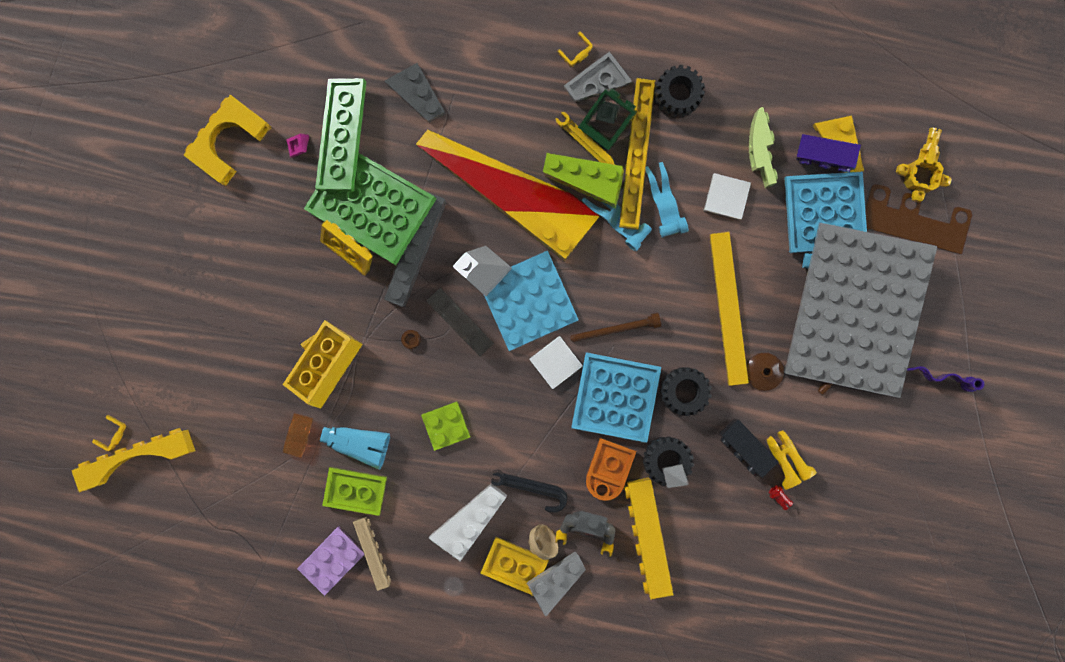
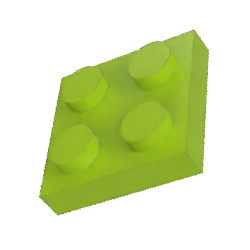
[421,401,471,451]

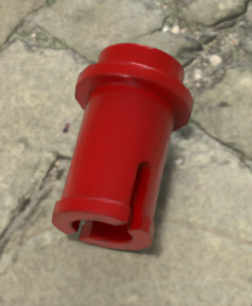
[769,485,793,510]

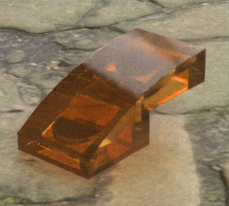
[283,413,314,458]

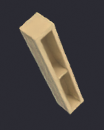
[353,516,391,591]

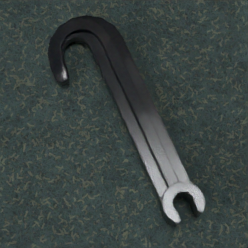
[491,469,567,513]

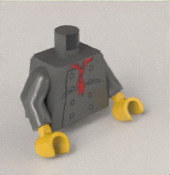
[555,511,615,557]

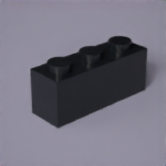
[719,418,779,478]

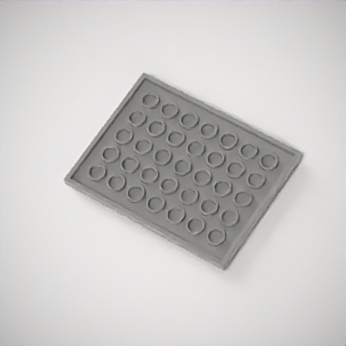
[784,223,937,398]

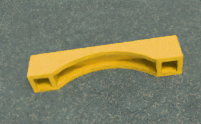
[71,428,195,492]

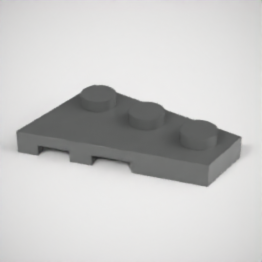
[384,63,445,123]

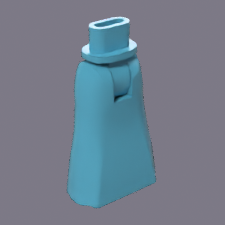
[320,427,390,470]

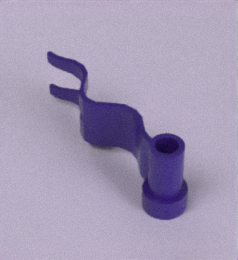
[907,366,984,392]

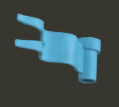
[645,162,689,237]
[582,197,652,251]

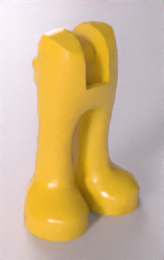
[766,430,817,490]

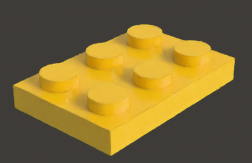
[320,220,373,276]
[480,537,549,595]

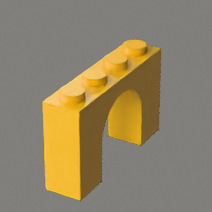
[183,95,271,186]

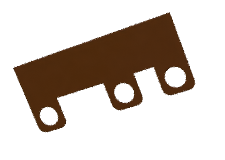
[865,184,972,254]

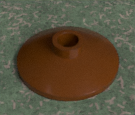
[746,353,784,391]

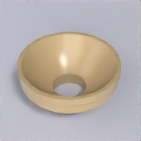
[528,524,559,560]

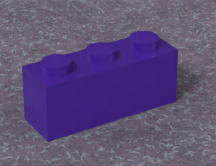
[796,134,861,173]

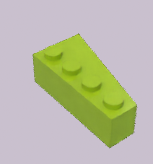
[543,153,624,209]

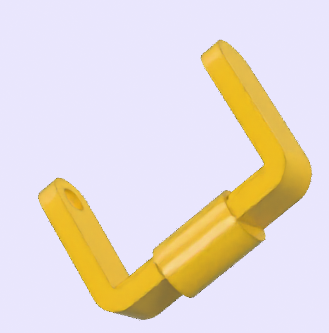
[557,32,592,67]
[92,415,126,451]

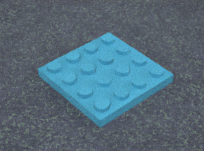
[784,172,867,253]
[484,250,579,351]
[571,353,661,443]

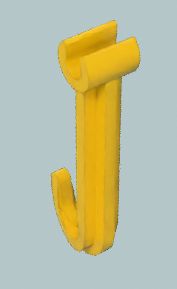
[556,112,614,165]

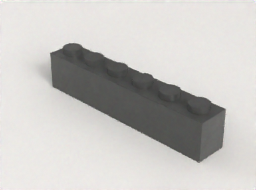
[384,192,447,308]

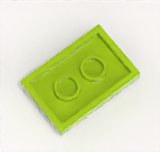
[322,467,387,516]

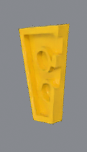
[813,116,864,173]

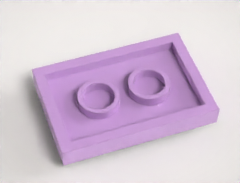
[297,526,364,596]

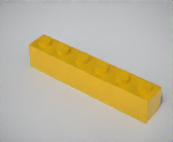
[624,478,673,599]

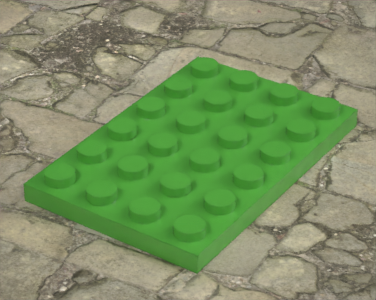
[304,153,437,265]

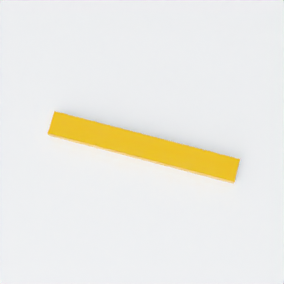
[619,78,655,230]
[709,232,748,386]

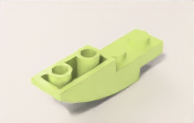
[749,107,778,188]

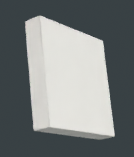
[704,173,751,220]
[530,336,583,389]

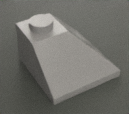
[453,246,512,296]

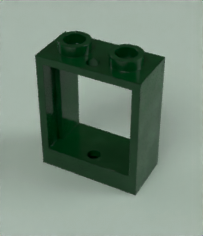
[578,88,638,150]

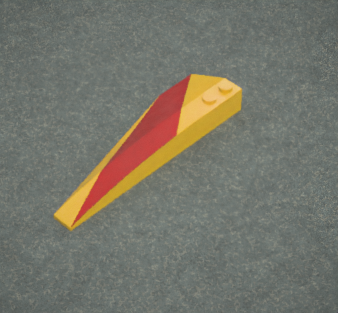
[416,129,600,261]

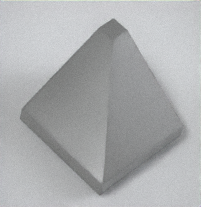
[663,464,688,488]

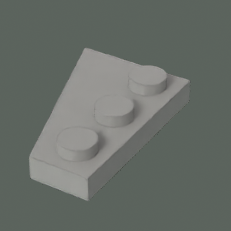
[564,52,632,103]
[527,552,586,617]

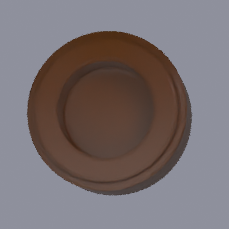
[401,330,421,349]

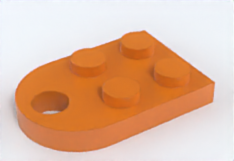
[586,438,637,501]

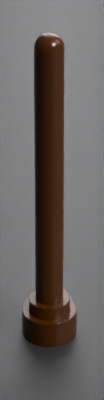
[570,312,661,342]

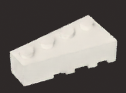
[429,484,507,561]

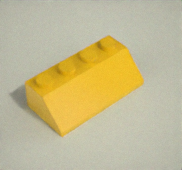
[283,320,363,409]

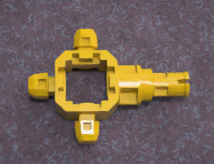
[896,128,952,203]

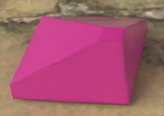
[286,134,309,158]

